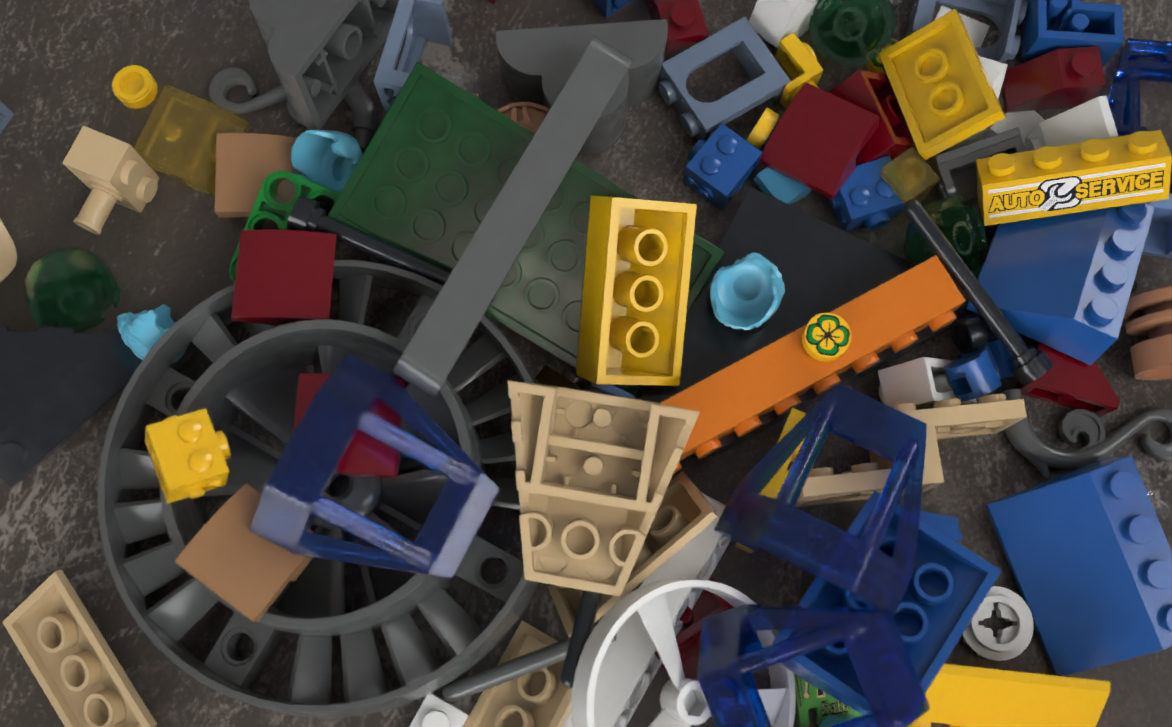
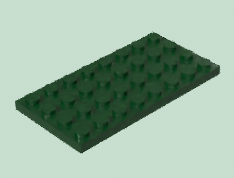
[328,61,724,396]

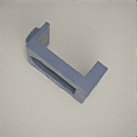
[373,0,453,114]
[905,0,1028,64]
[657,17,791,141]

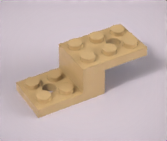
[787,394,1027,508]

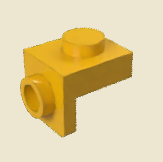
[775,32,824,109]

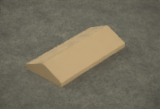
[548,471,718,637]
[2,570,157,727]
[463,621,572,727]

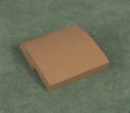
[214,133,302,222]
[174,483,325,622]

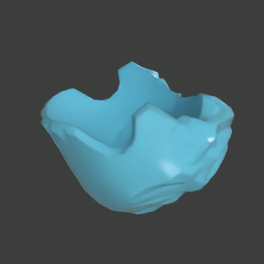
[290,130,363,202]
[710,252,785,330]
[117,304,187,363]

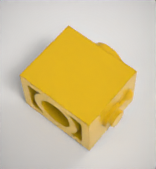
[145,408,231,504]

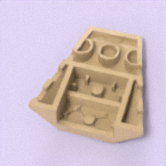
[508,380,700,597]

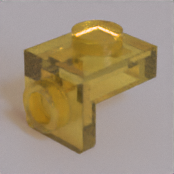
[880,146,940,203]

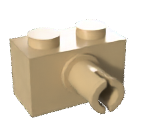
[62,126,160,235]

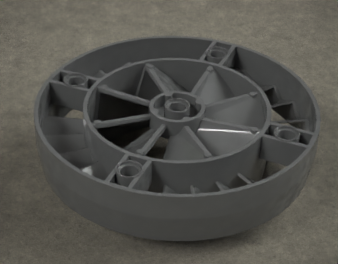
[98,259,541,718]

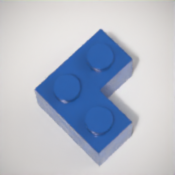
[1021,0,1123,67]

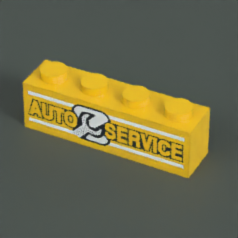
[976,130,1172,226]

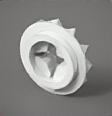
[963,586,1034,661]

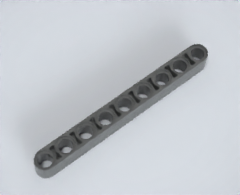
[392,36,633,397]

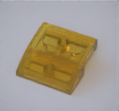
[134,84,250,196]

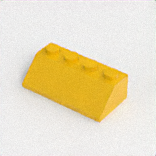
[576,195,697,386]
[905,664,1110,727]

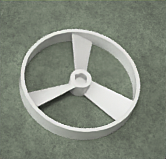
[571,578,796,727]

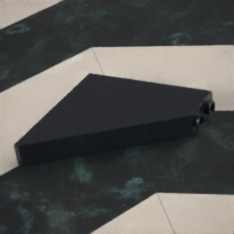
[641,187,976,459]

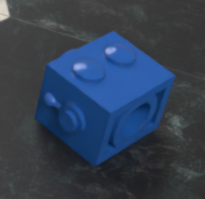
[683,123,762,211]
[829,156,908,232]

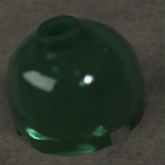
[809,0,896,67]
[904,195,987,283]
[24,247,120,332]

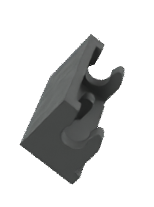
[929,127,1026,208]

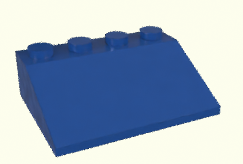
[966,203,1155,365]
[985,456,1172,676]
[768,491,1002,727]

